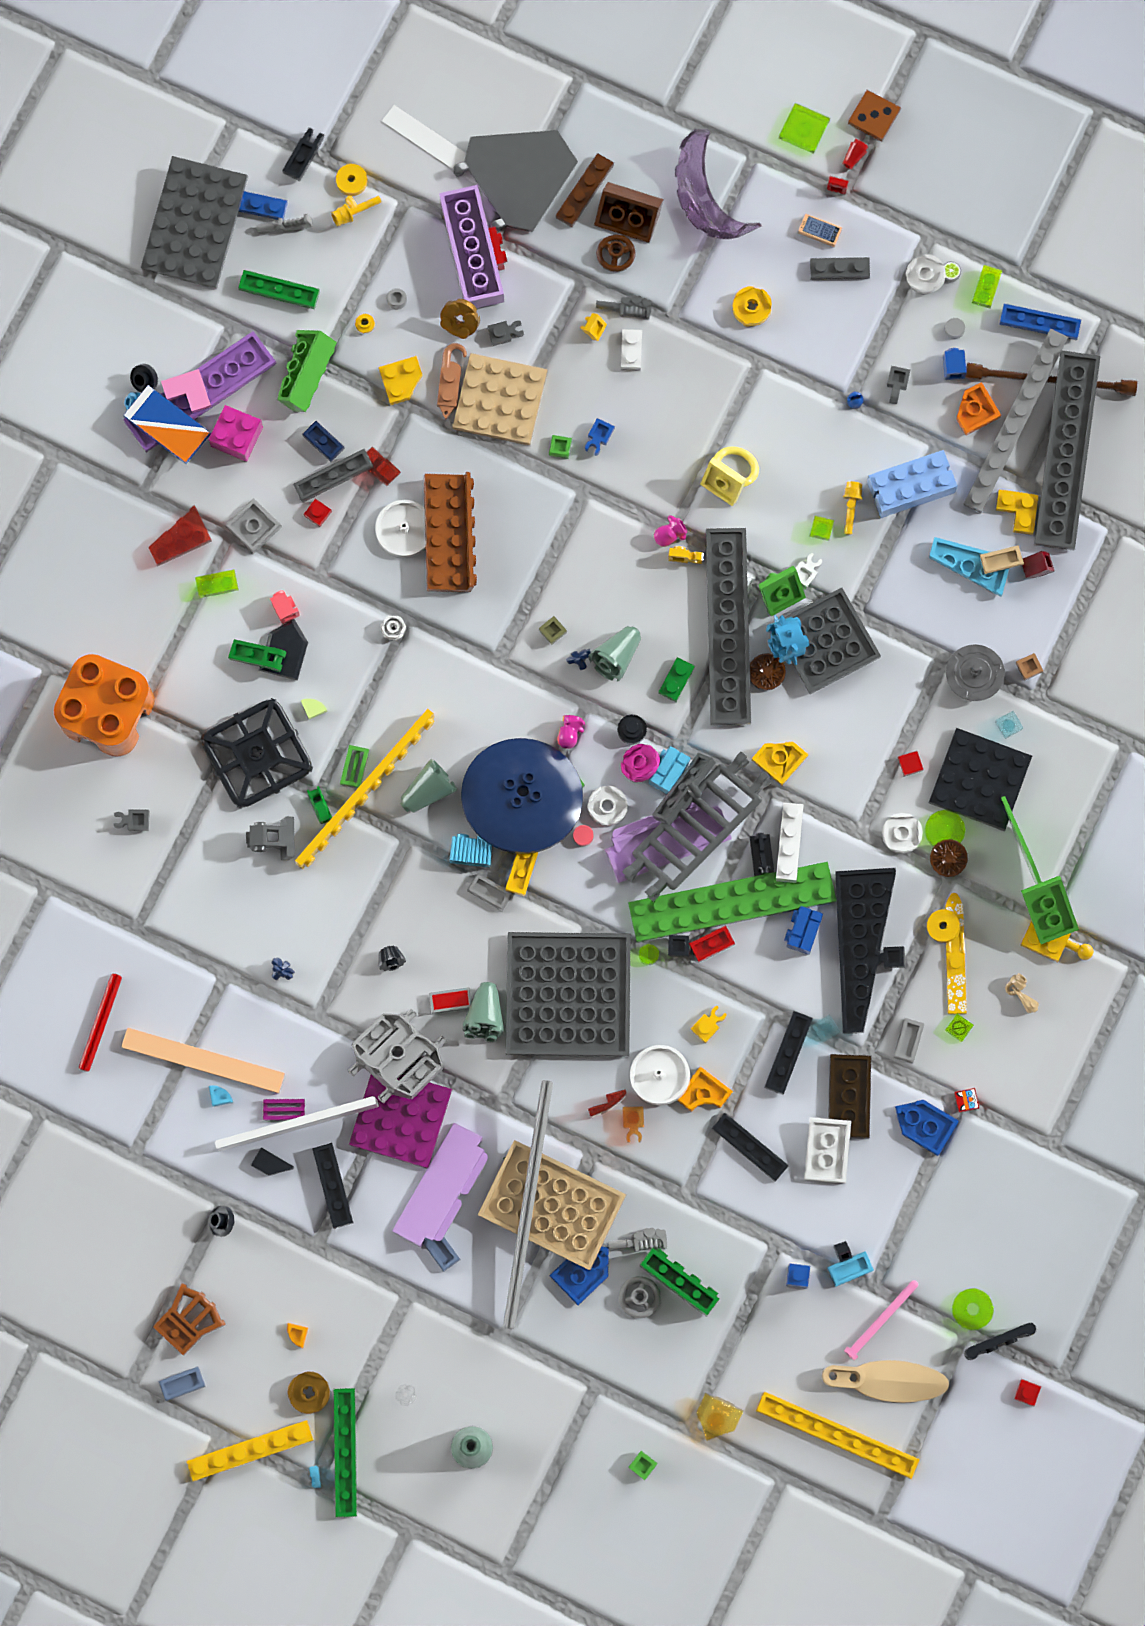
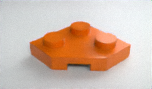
[956,382,1001,435]

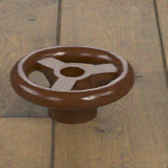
[596,234,636,272]

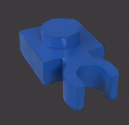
[585,418,615,456]

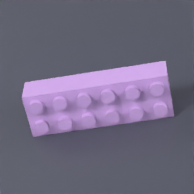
[439,185,504,308]

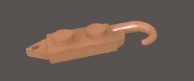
[437,343,467,420]

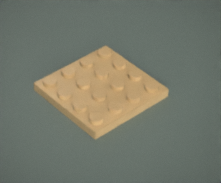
[453,353,548,446]

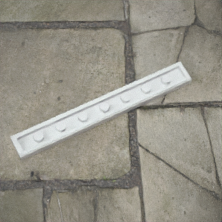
[215,1096,379,1151]

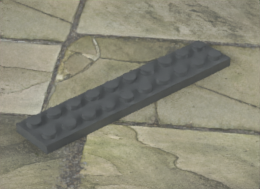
[1034,350,1101,550]
[706,528,751,725]

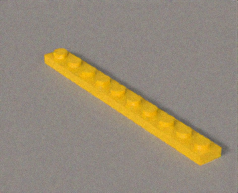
[295,708,435,870]

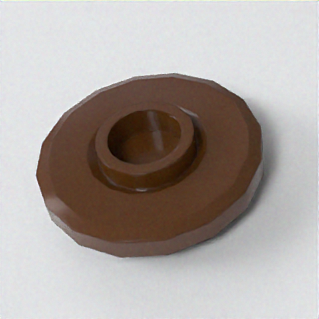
[750,653,786,691]
[930,839,968,877]

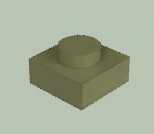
[539,616,567,645]

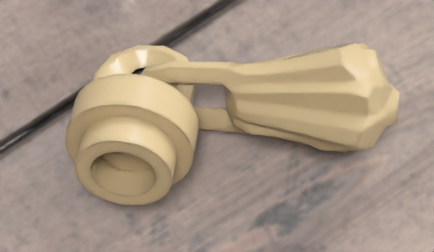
[1005,973,1039,1013]

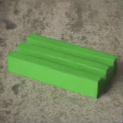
[340,745,369,789]

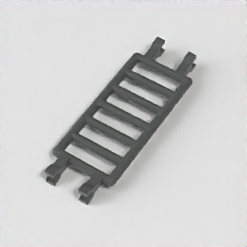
[622,752,772,902]

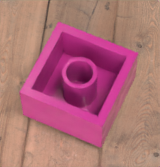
[208,405,263,462]

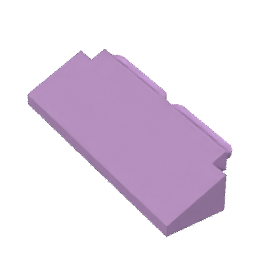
[605,802,732,883]
[392,1123,488,1247]

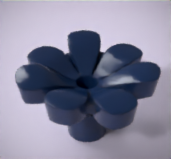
[566,649,591,670]
[271,958,295,980]

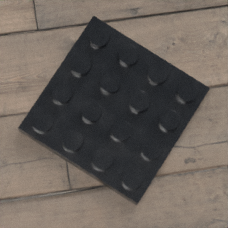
[928,728,1032,831]

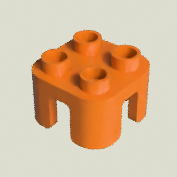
[54,654,154,757]

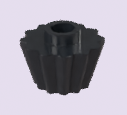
[378,945,406,971]

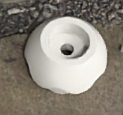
[380,616,406,640]

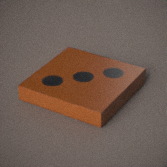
[848,90,901,142]

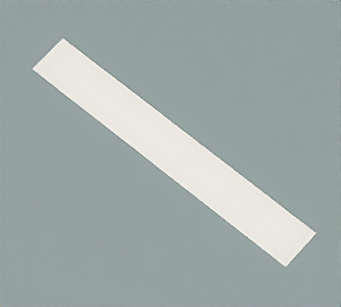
[382,105,479,187]

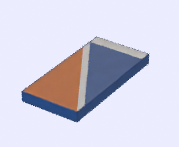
[123,385,211,464]

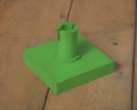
[758,566,806,617]

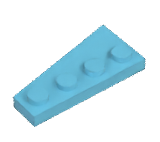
[929,537,1009,597]

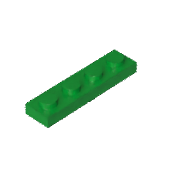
[238,270,320,310]

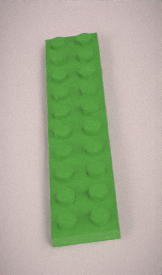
[628,861,837,943]

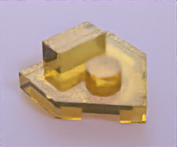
[696,1393,744,1441]

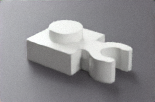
[796,553,822,590]

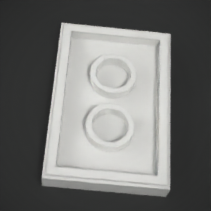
[804,1117,851,1183]

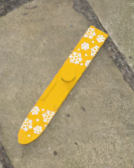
[945,893,967,1014]

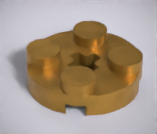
[440,299,480,339]
[288,1371,330,1414]

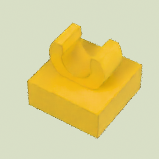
[580,313,607,341]

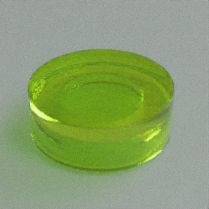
[639,944,659,965]

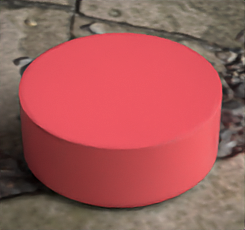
[573,825,593,846]

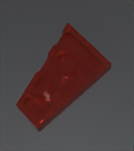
[148,505,212,567]

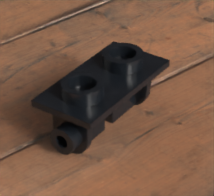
[749,833,774,876]

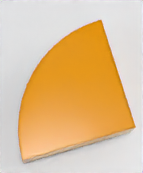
[287,1323,308,1348]

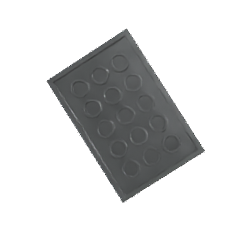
[141,156,248,289]

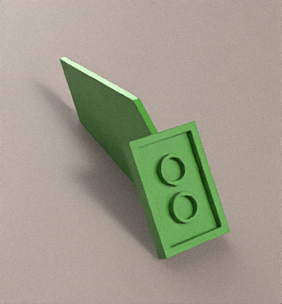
[1001,796,1079,944]

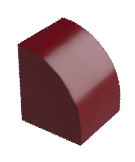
[1022,551,1055,578]

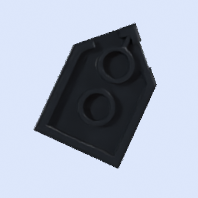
[259,619,308,681]

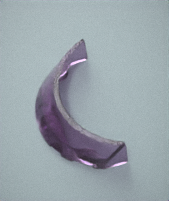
[675,129,762,239]

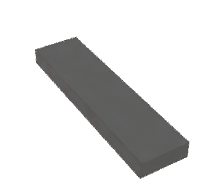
[293,449,373,503]

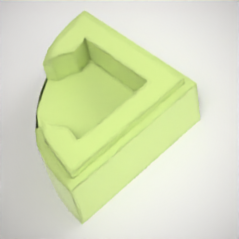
[301,699,328,720]

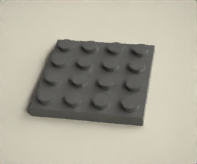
[774,587,881,694]

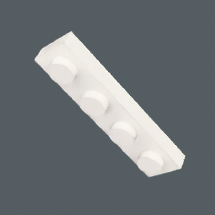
[776,803,804,883]

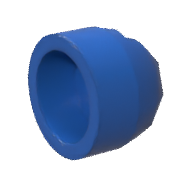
[847,392,863,409]

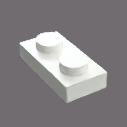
[621,329,642,370]

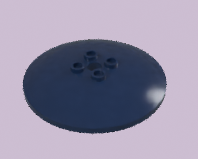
[461,738,583,854]

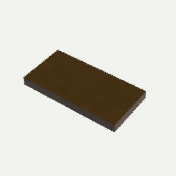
[828,1054,872,1139]

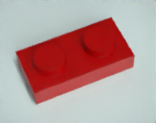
[488,226,507,271]
[689,926,735,963]

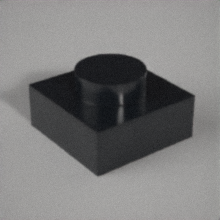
[668,935,689,957]

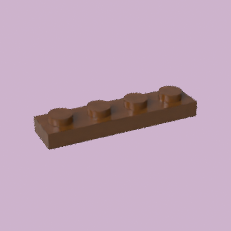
[556,153,614,227]

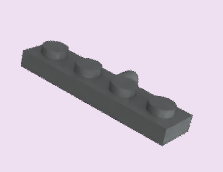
[652,753,716,825]

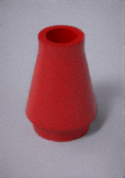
[842,139,868,170]

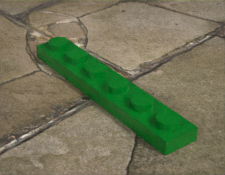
[334,1388,357,1517]

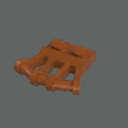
[153,1283,226,1356]

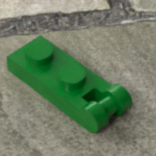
[228,639,287,672]

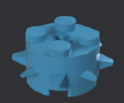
[766,615,809,665]

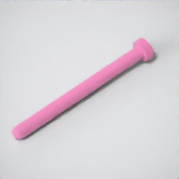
[844,1280,918,1361]

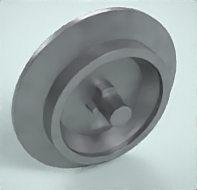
[946,644,1005,701]

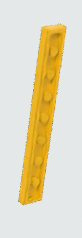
[756,1391,920,1479]

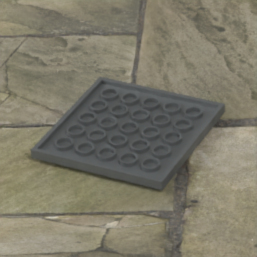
[506,932,631,1057]

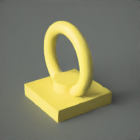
[700,447,759,507]

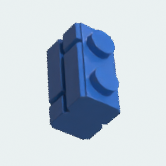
[784,906,823,955]

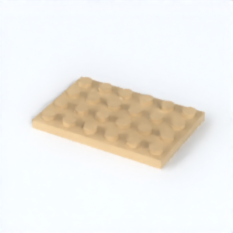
[478,1140,626,1270]

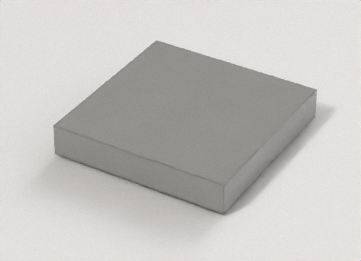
[225,498,282,554]

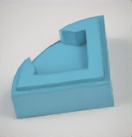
[209,1086,233,1107]
[309,1466,321,1489]

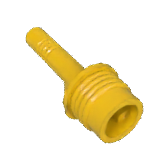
[331,196,382,226]
[843,481,863,535]

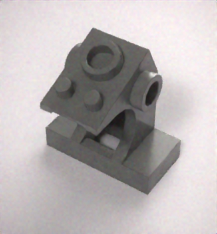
[246,816,295,860]

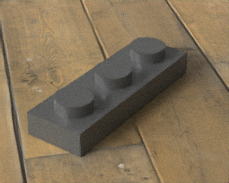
[810,257,870,280]

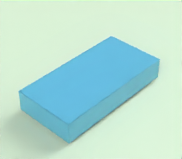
[827,1251,874,1287]

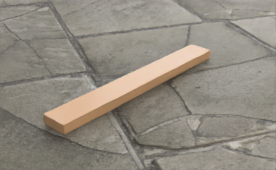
[121,1028,285,1093]

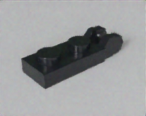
[282,128,324,182]

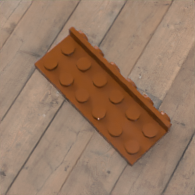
[424,472,477,592]

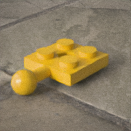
[1020,921,1094,962]

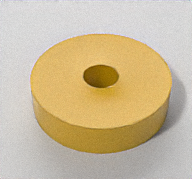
[336,164,367,196]
[927,909,960,943]

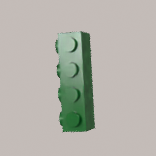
[640,1248,720,1317]

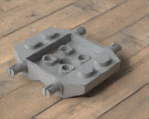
[348,1009,447,1103]

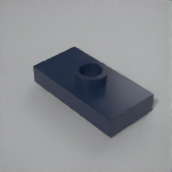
[302,421,345,462]

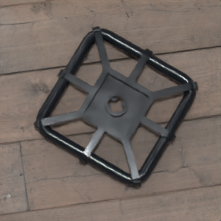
[200,698,313,809]

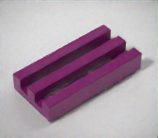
[263,1099,305,1121]

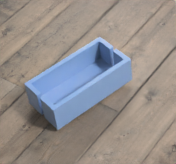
[867,450,957,518]

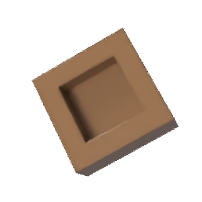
[1016,653,1044,681]

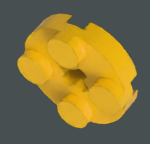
[732,286,772,327]

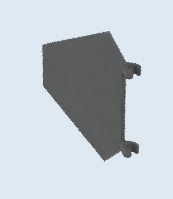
[453,130,578,232]

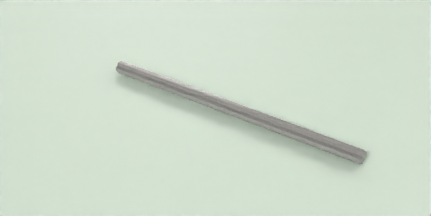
[503,1080,553,1329]

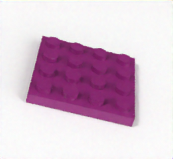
[349,1074,452,1169]

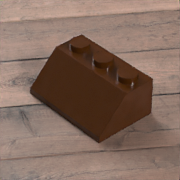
[594,182,664,243]

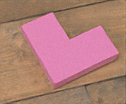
[161,369,211,413]

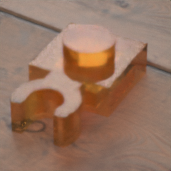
[623,1106,644,1143]

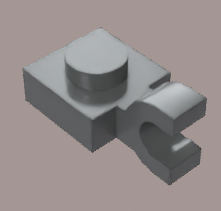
[887,366,910,404]

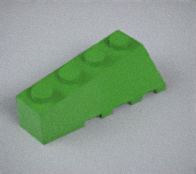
[277,330,337,412]

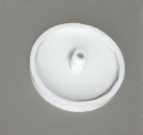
[375,500,426,558]
[630,1045,690,1105]

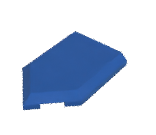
[895,1099,959,1156]
[549,1247,609,1306]

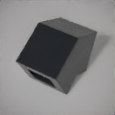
[833,1241,852,1263]

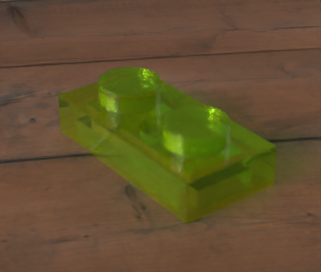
[972,265,1002,309]
[195,569,239,598]

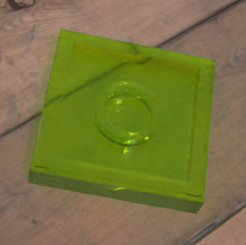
[779,103,830,154]

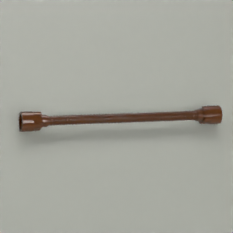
[965,363,1138,396]

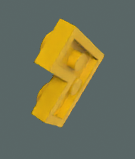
[996,489,1038,535]

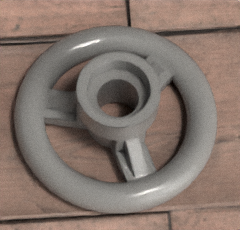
[619,1276,660,1318]

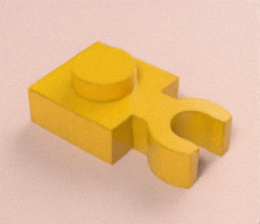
[668,546,703,564]
[690,1006,727,1044]

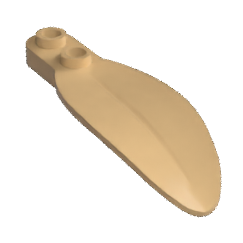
[822,1360,949,1403]

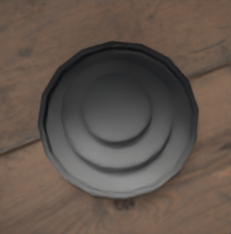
[130,363,158,393]
[617,714,647,745]
[209,1206,235,1237]

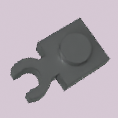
[487,320,524,346]
[114,809,150,831]

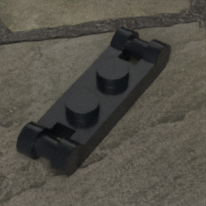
[964,1323,1036,1360]

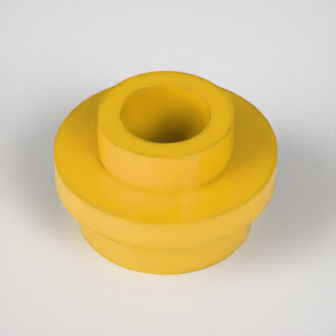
[355,314,375,333]

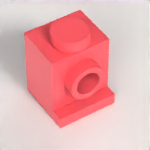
[270,590,300,624]

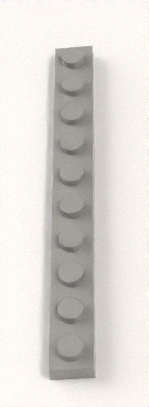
[963,328,1068,513]

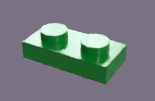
[659,657,695,702]

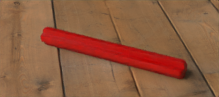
[79,973,122,1072]

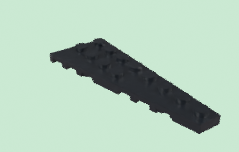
[835,868,896,1034]

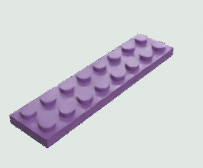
[123,331,276,453]

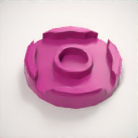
[620,743,660,782]

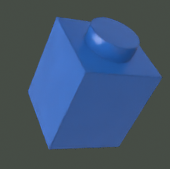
[943,348,967,380]
[786,1263,810,1289]

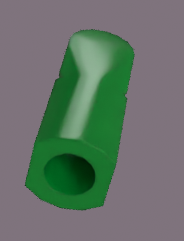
[307,786,332,824]

